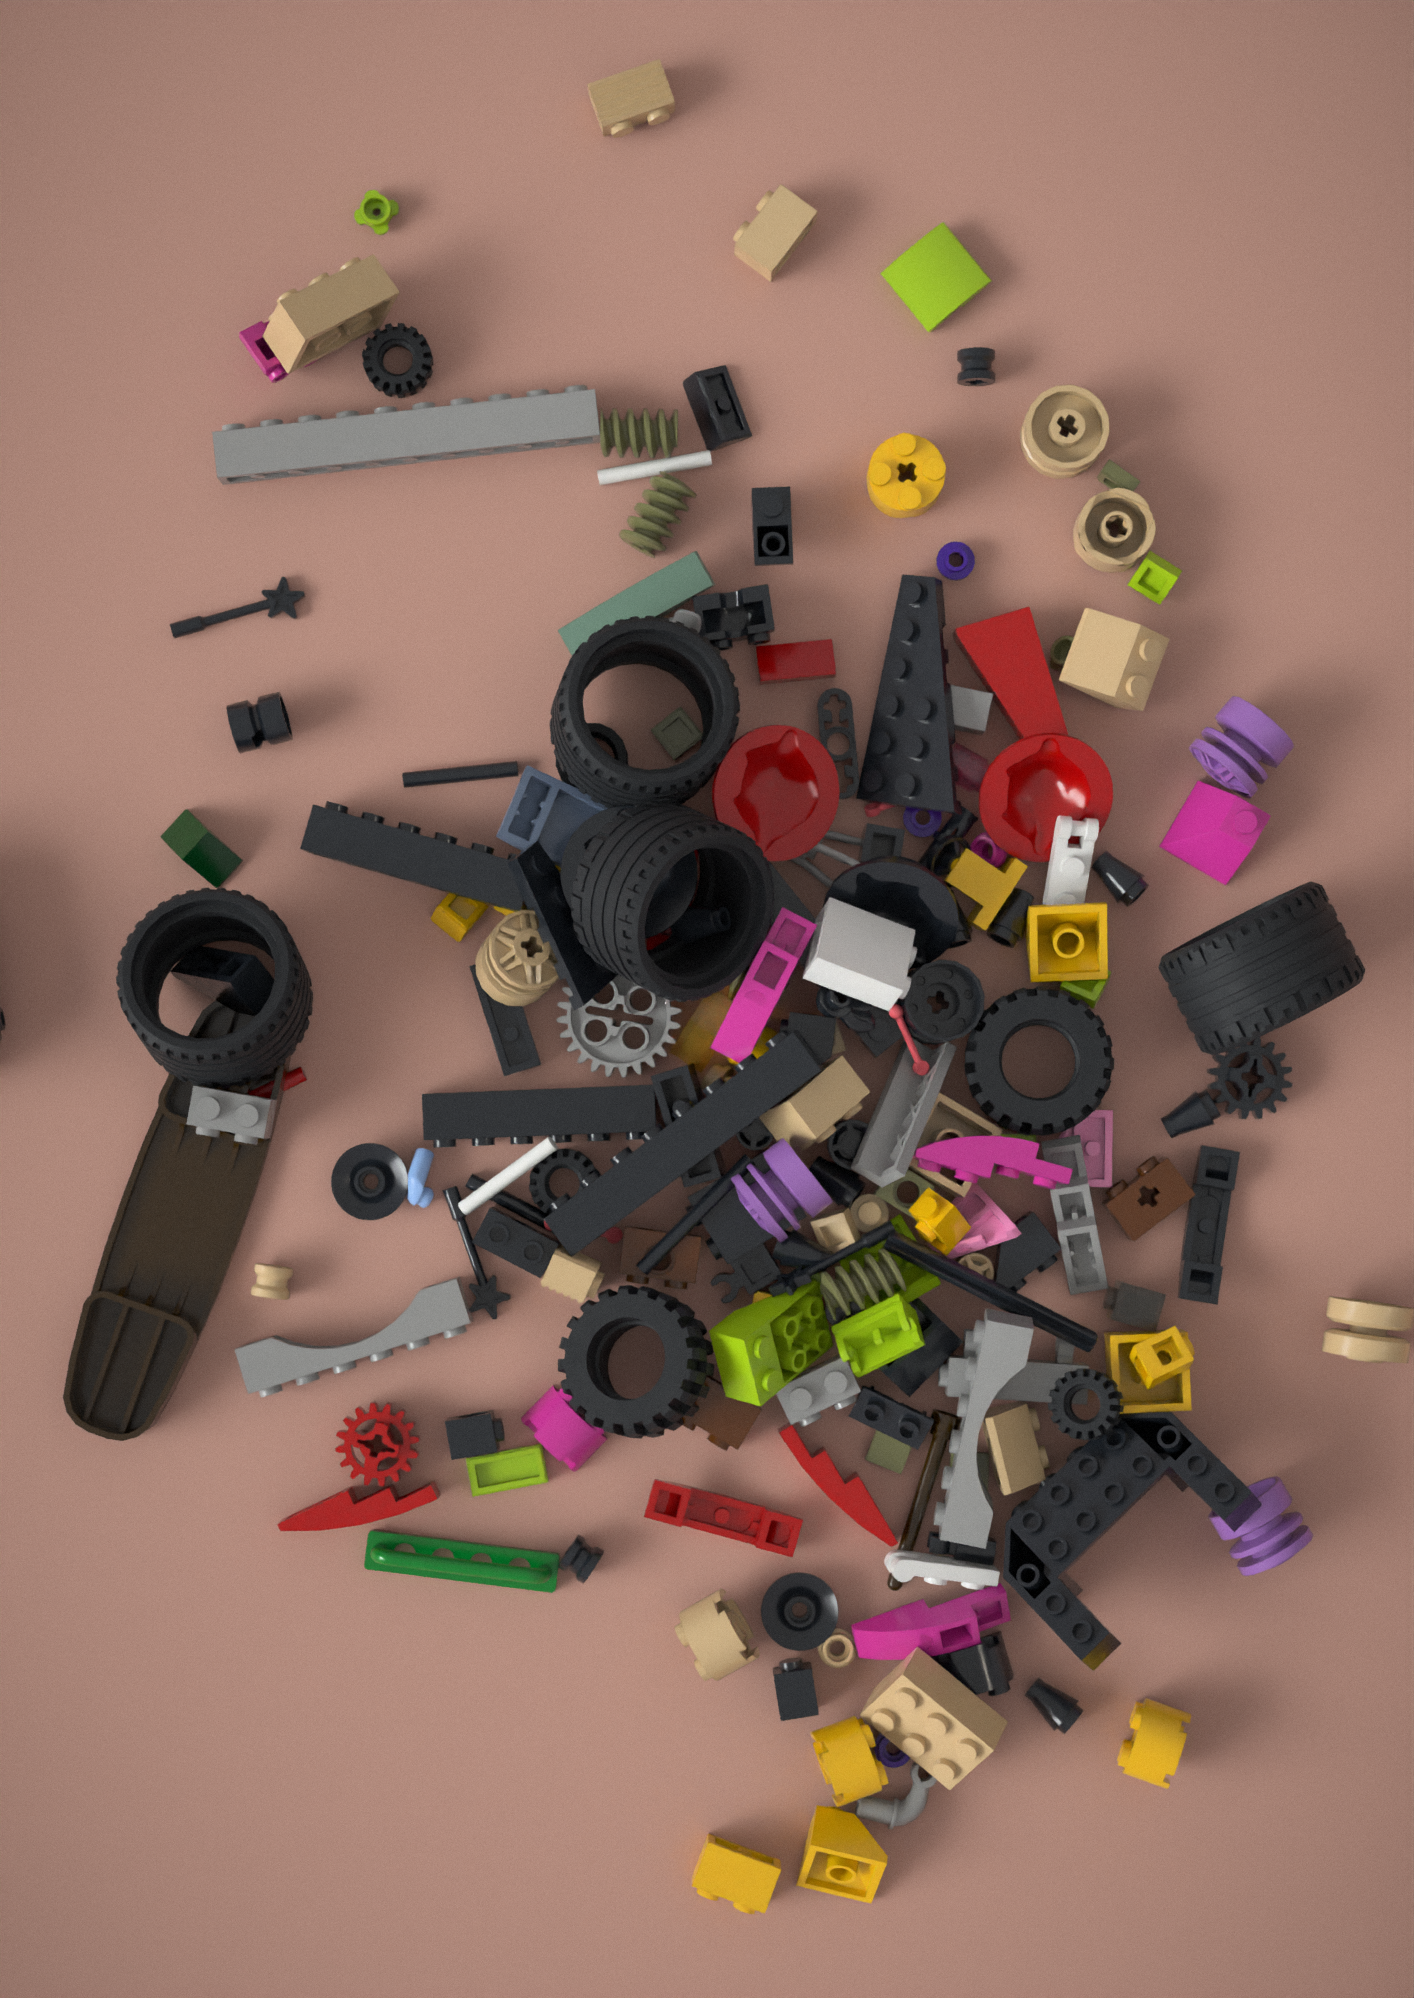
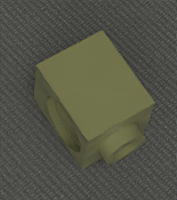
[873,1170,935,1219]

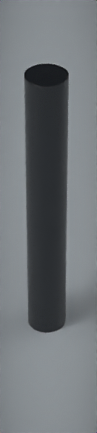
[402,761,519,788]
[465,1173,554,1234]

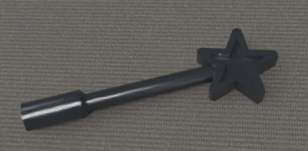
[170,577,305,639]
[443,1186,511,1319]
[768,1220,896,1297]

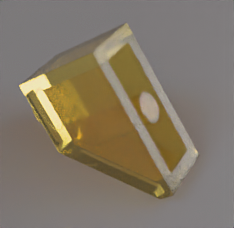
[670,992,733,1073]

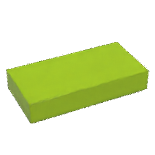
[466,1443,549,1497]

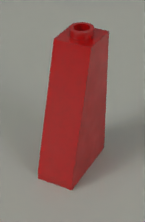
[953,607,1068,740]

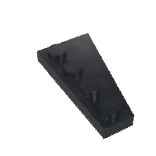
[507,841,618,1010]

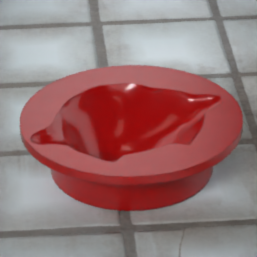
[712,725,840,861]
[978,733,1113,862]

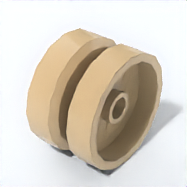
[1020,385,1110,479]
[1322,1296,1414,1363]

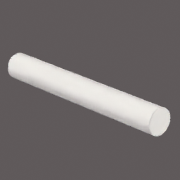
[597,450,712,485]
[458,1137,558,1215]

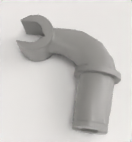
[855,1762,937,1830]

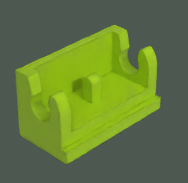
[831,1294,925,1378]

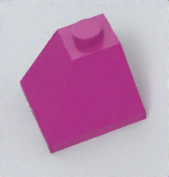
[1159,780,1271,885]

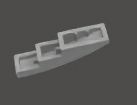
[1041,1135,1109,1295]

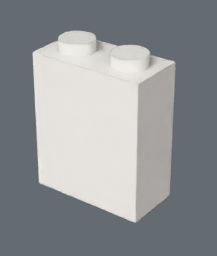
[803,897,917,1011]

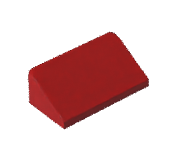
[756,639,836,685]

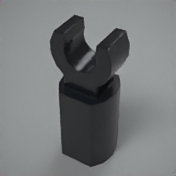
[927,1531,997,1566]

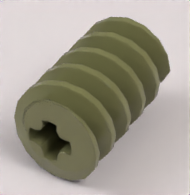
[600,408,678,458]
[619,471,697,558]
[820,1248,906,1321]

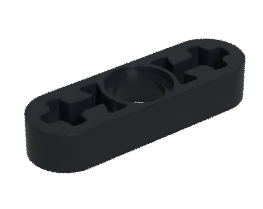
[817,688,859,800]

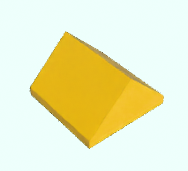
[1025,902,1108,982]

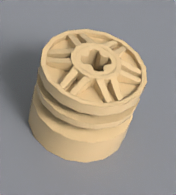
[475,910,559,1006]

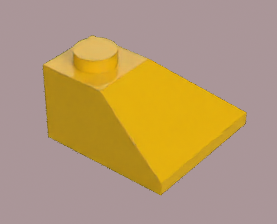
[796,1805,888,1903]

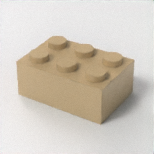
[262,254,400,374]
[860,1646,1008,1790]

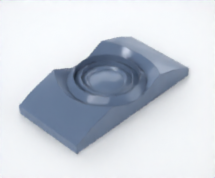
[496,765,608,868]

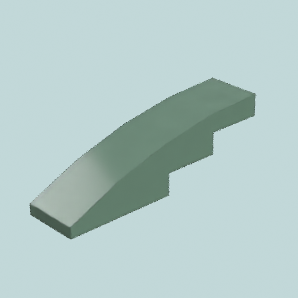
[558,551,715,655]

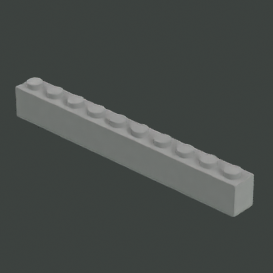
[212,385,600,485]

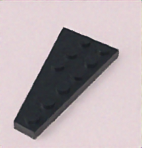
[856,574,962,815]

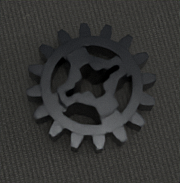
[1207,1037,1293,1119]

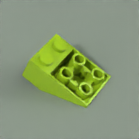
[709,1280,833,1406]

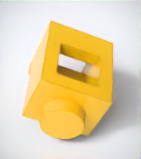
[908,1187,971,1256]
[1129,1326,1195,1390]

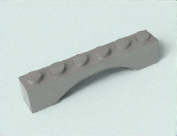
[234,1276,473,1397]
[933,1308,1034,1549]

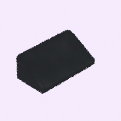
[683,365,752,452]

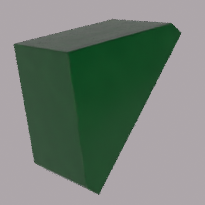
[160,809,243,888]

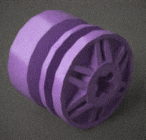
[1189,696,1294,799]
[731,1138,833,1243]
[1208,1476,1313,1576]

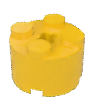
[866,433,946,518]
[1117,1698,1191,1789]
[810,1716,889,1807]

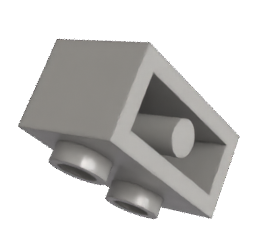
[186,1086,277,1145]
[776,1354,861,1427]

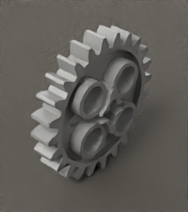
[557,975,682,1078]

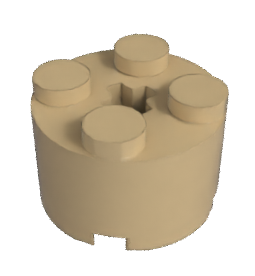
[1073,488,1156,573]
[674,1589,760,1681]

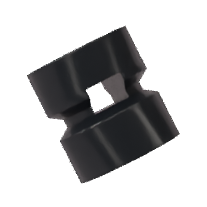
[226,692,293,754]
[827,1119,869,1170]

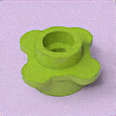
[354,190,399,235]

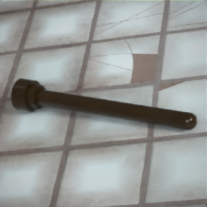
[887,1409,962,1591]

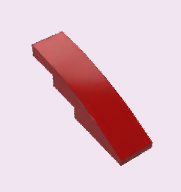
[778,1422,898,1547]
[277,1481,441,1531]

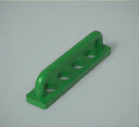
[364,1529,560,1593]

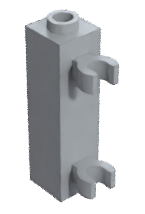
[938,1329,1089,1405]

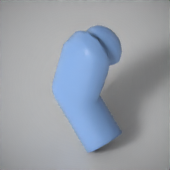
[406,1148,434,1208]

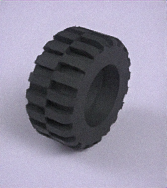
[964,986,1114,1136]
[558,1285,714,1439]

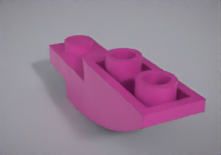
[710,907,817,1063]
[912,1136,1073,1190]
[851,1583,1011,1660]

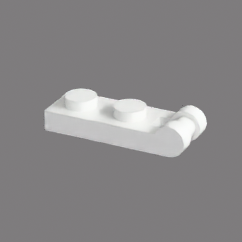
[1042,815,1099,905]
[884,1550,1000,1590]

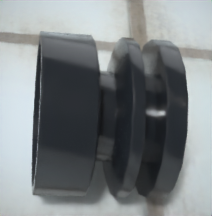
[895,960,985,1045]

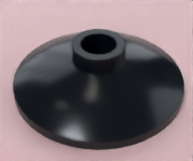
[331,1143,408,1220]
[761,1572,839,1651]

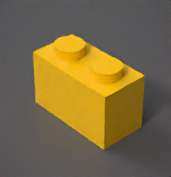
[692,1833,781,1914]

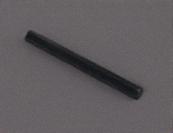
[884,1231,1098,1352]

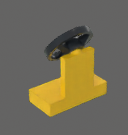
[926,835,1028,931]

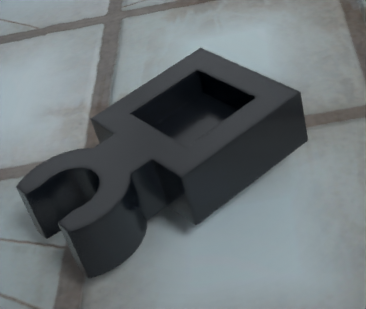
[710,1243,783,1303]

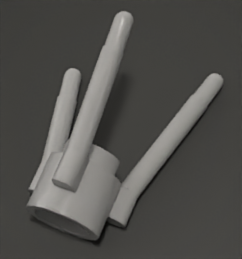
[790,830,861,888]

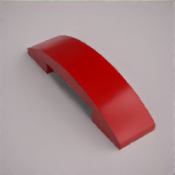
[644,1479,803,1558]

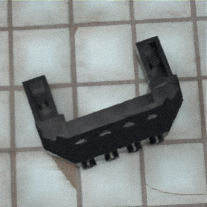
[1003,1412,1262,1671]

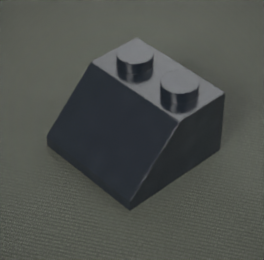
[879,1298,963,1397]

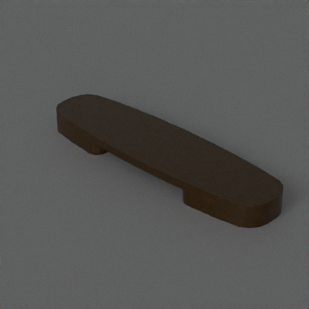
[63,1001,291,1441]

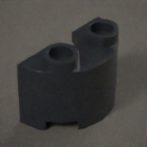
[692,584,775,651]
[930,1631,1014,1696]

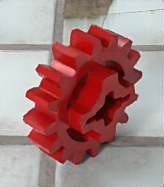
[335,1401,421,1487]

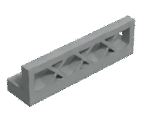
[851,1038,957,1188]

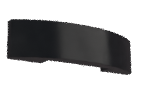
[1178,1145,1240,1305]

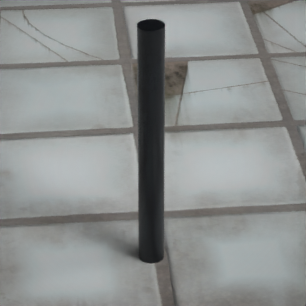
[636,1154,756,1275]

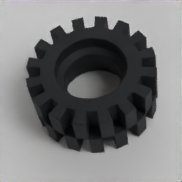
[362,323,434,398]
[529,1148,597,1214]
[1048,1368,1124,1440]

